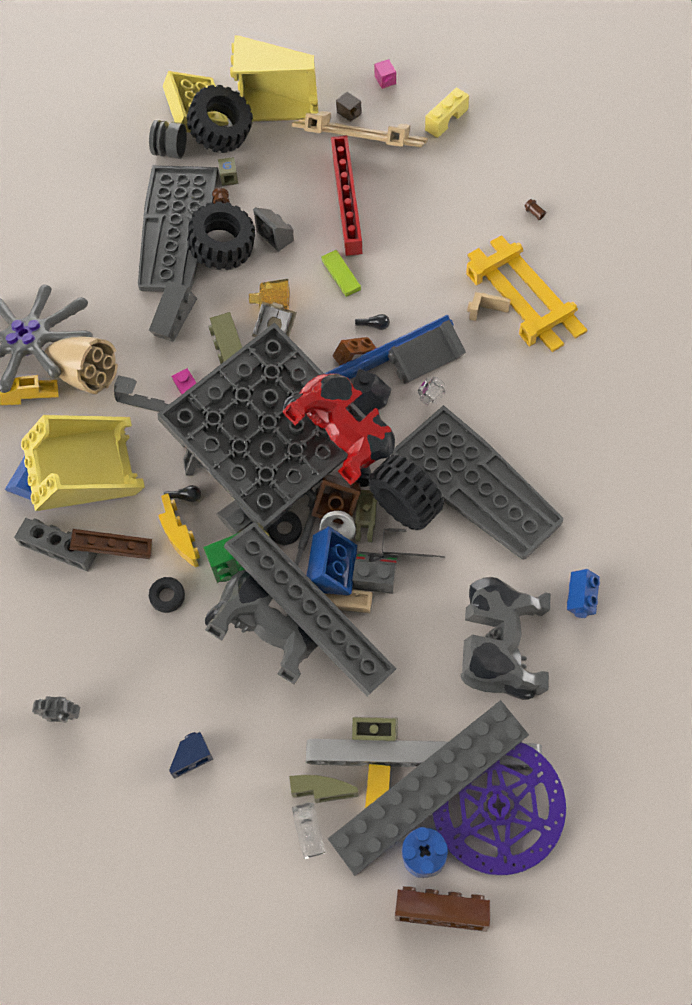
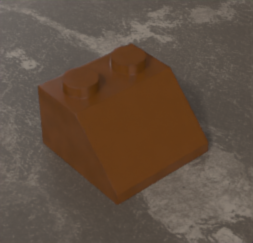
[311,474,361,525]

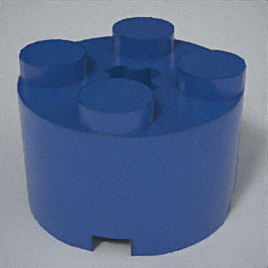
[402,827,448,878]

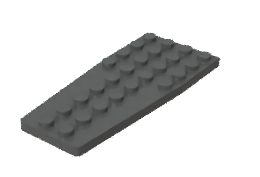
[138,165,218,292]
[390,405,563,560]

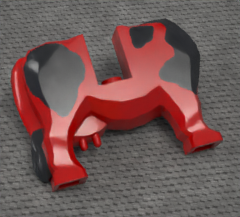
[282,374,395,485]

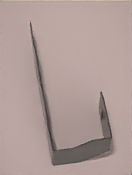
[114,375,172,412]
[382,528,445,558]

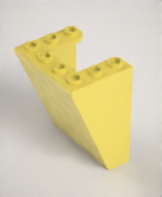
[230,35,318,121]
[21,415,145,511]

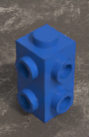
[567,569,600,618]

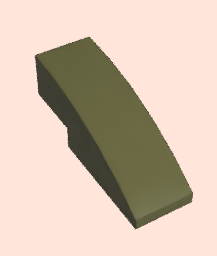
[289,775,359,803]

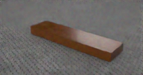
[70,529,152,559]

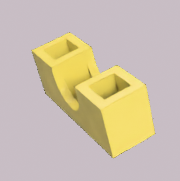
[425,87,469,138]

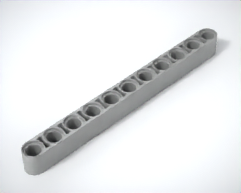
[306,739,542,770]

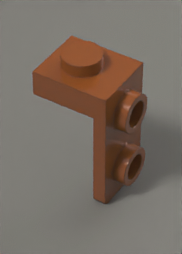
[332,337,376,366]

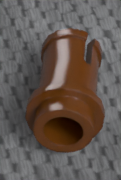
[524,199,547,220]

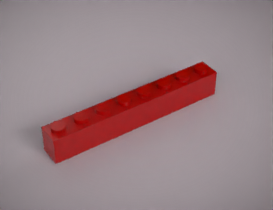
[331,135,363,256]

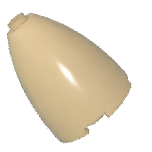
[44,337,118,394]

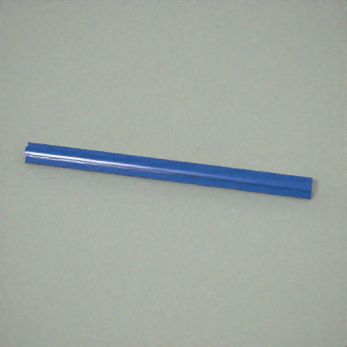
[324,315,454,380]

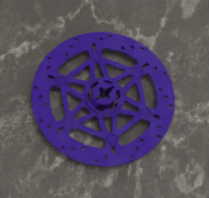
[433,742,566,875]

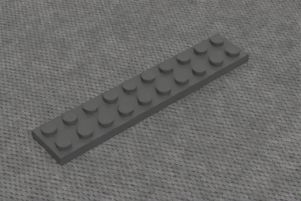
[224,522,397,697]
[328,700,529,876]

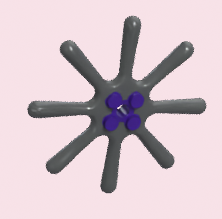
[0,284,93,393]

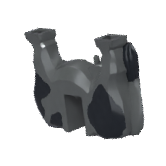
[205,570,318,684]
[460,577,551,700]

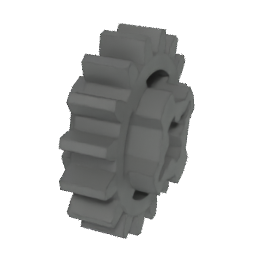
[32,696,80,723]

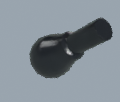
[355,314,390,330]
[164,485,201,502]

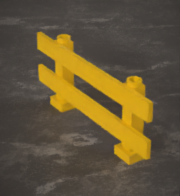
[466,235,587,352]

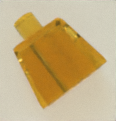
[249,279,290,310]

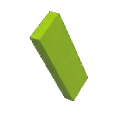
[321,250,361,297]

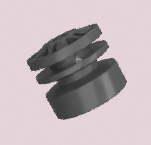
[149,120,187,159]

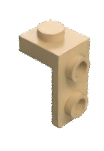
[467,292,510,321]

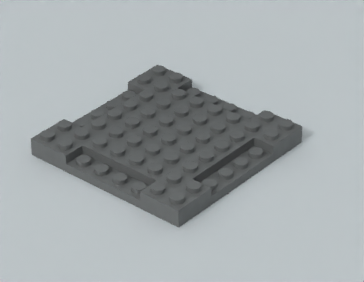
[157,322,366,531]

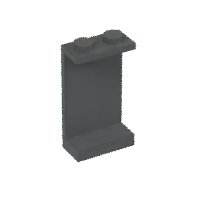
[388,320,466,384]

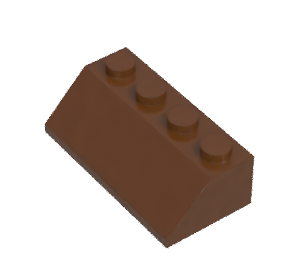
[395,886,490,932]

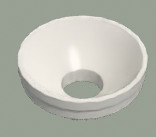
[319,511,355,540]

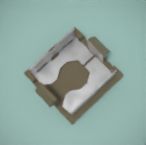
[252,302,297,337]

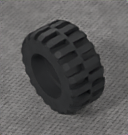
[187,85,253,153]
[187,201,255,270]
[368,455,444,530]

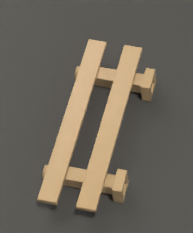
[292,111,428,147]

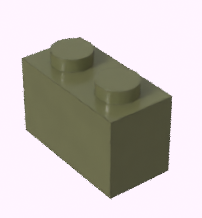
[352,717,398,741]

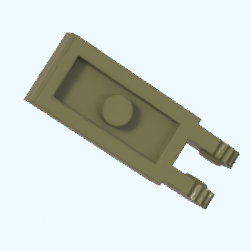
[355,490,377,542]

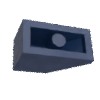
[169,732,213,779]

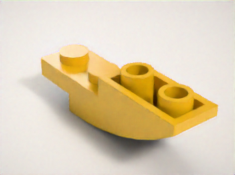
[0,375,59,405]
[158,494,200,567]

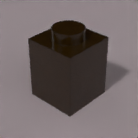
[336,92,362,122]

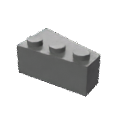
[149,281,198,342]

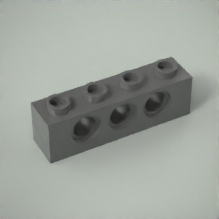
[14,518,98,572]

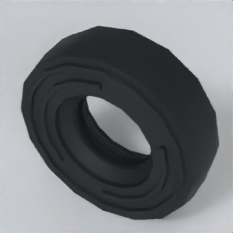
[267,511,302,545]
[148,577,185,613]

